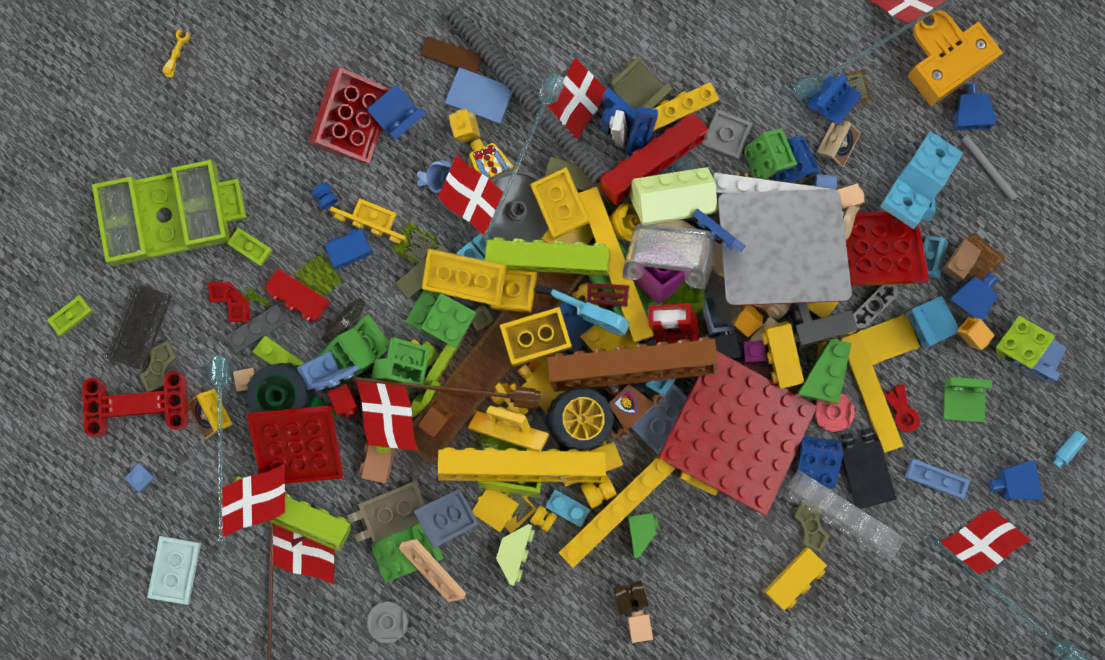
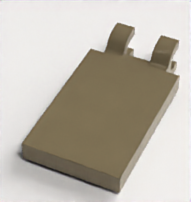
[347,481,425,543]

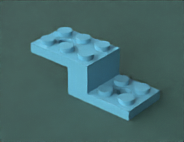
[880,131,963,229]

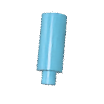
[1052,431,1088,468]

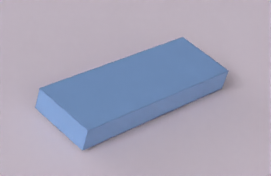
[904,458,970,500]

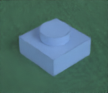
[124,463,155,492]

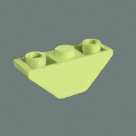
[496,524,535,586]

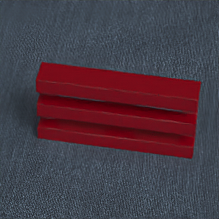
[587,283,630,307]

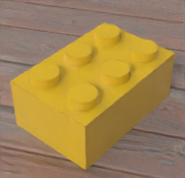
[500,307,572,367]

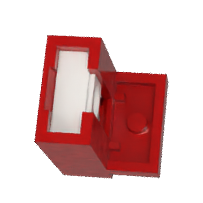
[649,303,699,344]

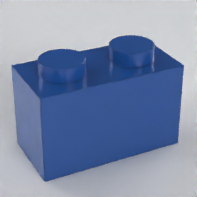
[325,229,373,270]

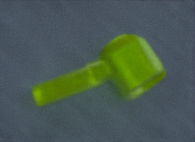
[242,287,270,306]

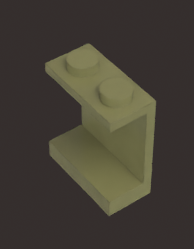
[610,56,673,111]

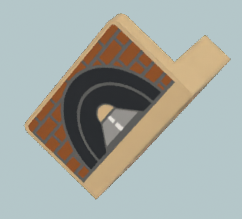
[816,120,860,167]

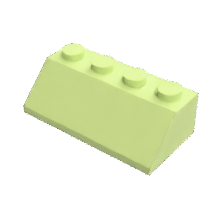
[629,167,718,225]

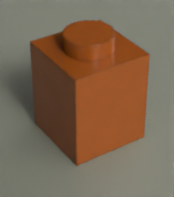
[418,402,453,438]

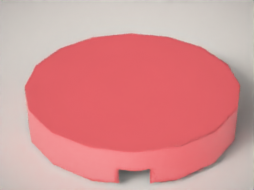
[814,393,855,432]

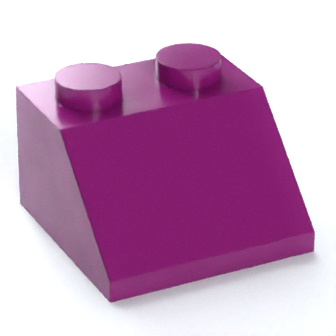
[631,244,692,304]

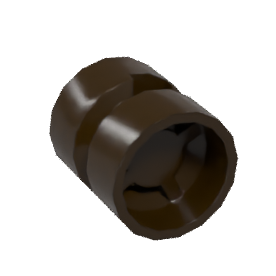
[613,580,648,614]

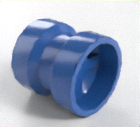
[311,182,338,210]

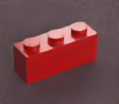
[264,268,331,323]

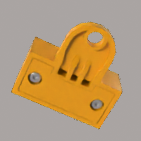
[908,9,1003,107]

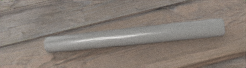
[961,135,1018,201]

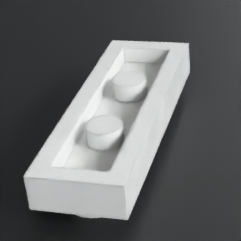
[609,110,628,148]

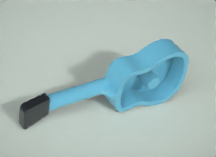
[534,285,630,337]

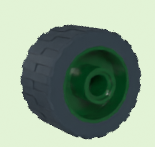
[246,363,316,413]

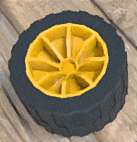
[546,387,613,450]

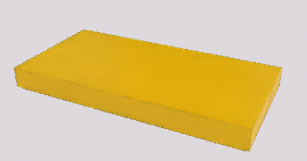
[422,249,507,306]

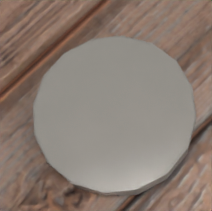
[367,601,408,644]

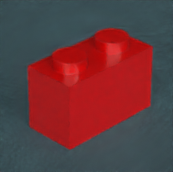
[327,384,361,419]

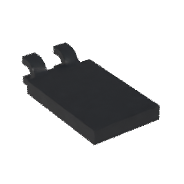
[841,427,897,510]

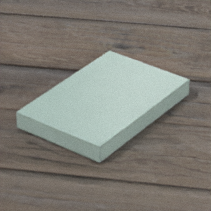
[147,536,201,605]

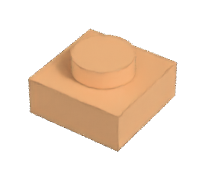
[233,368,255,392]

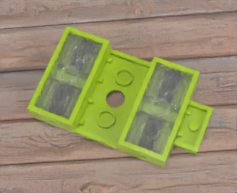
[92,160,247,267]

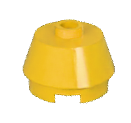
[609,203,648,242]

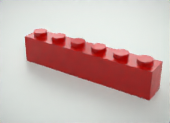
[600,113,709,205]

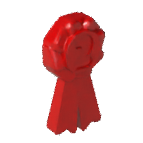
[884,383,920,433]

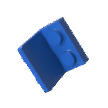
[367,85,425,140]
[772,136,821,183]
[560,302,595,353]
[795,436,844,488]

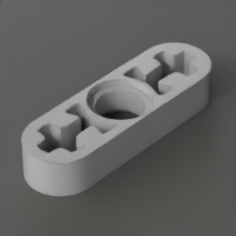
[853,284,898,329]

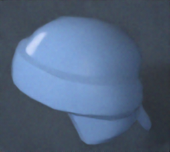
[417,160,452,194]

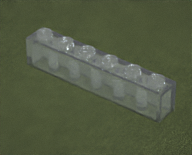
[785,469,906,560]

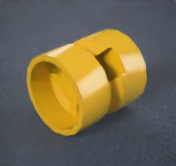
[580,474,617,509]

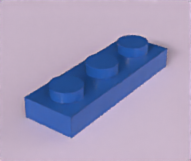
[626,107,658,156]
[693,209,746,252]

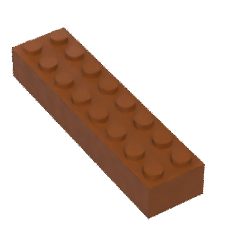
[548,337,718,392]

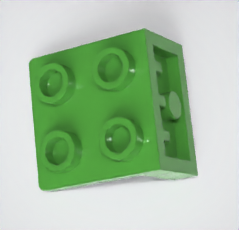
[743,128,797,180]
[943,377,992,422]

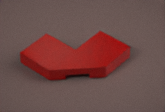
[208,281,250,322]

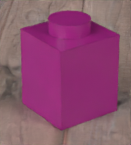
[742,340,766,364]

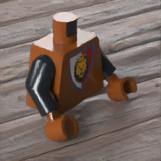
[604,383,668,444]

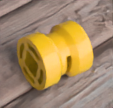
[530,505,557,533]

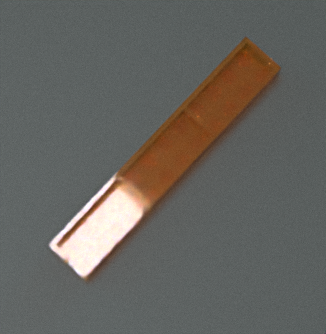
[413,272,586,465]

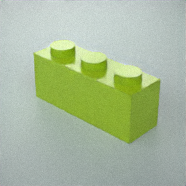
[478,481,542,498]

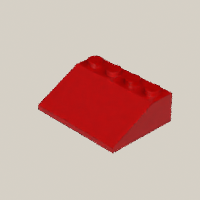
[308,67,390,164]

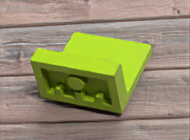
[996,316,1055,369]

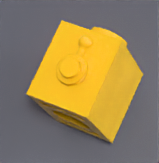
[449,109,481,143]

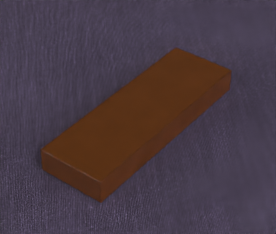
[421,36,482,74]

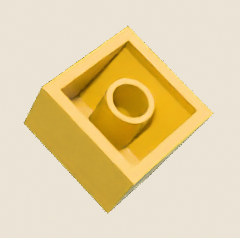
[580,311,639,352]

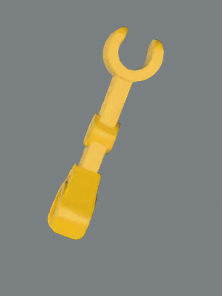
[163,29,190,78]

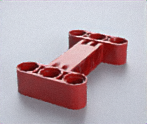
[82,371,189,438]

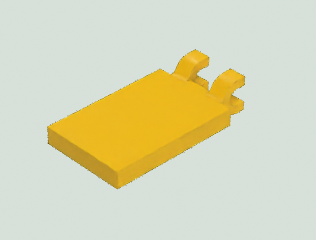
[517,357,565,415]

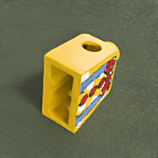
[468,139,513,180]

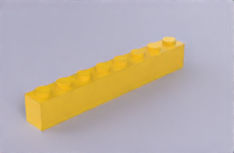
[438,447,606,483]
[558,457,676,568]

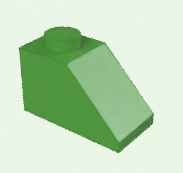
[627,513,659,558]

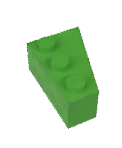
[796,339,851,405]

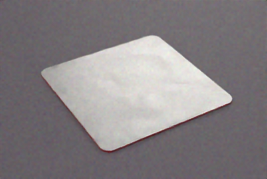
[718,189,852,306]

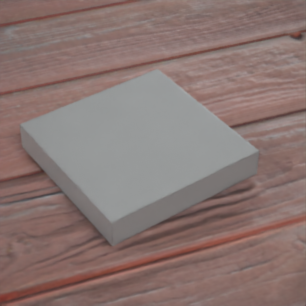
[701,109,753,160]

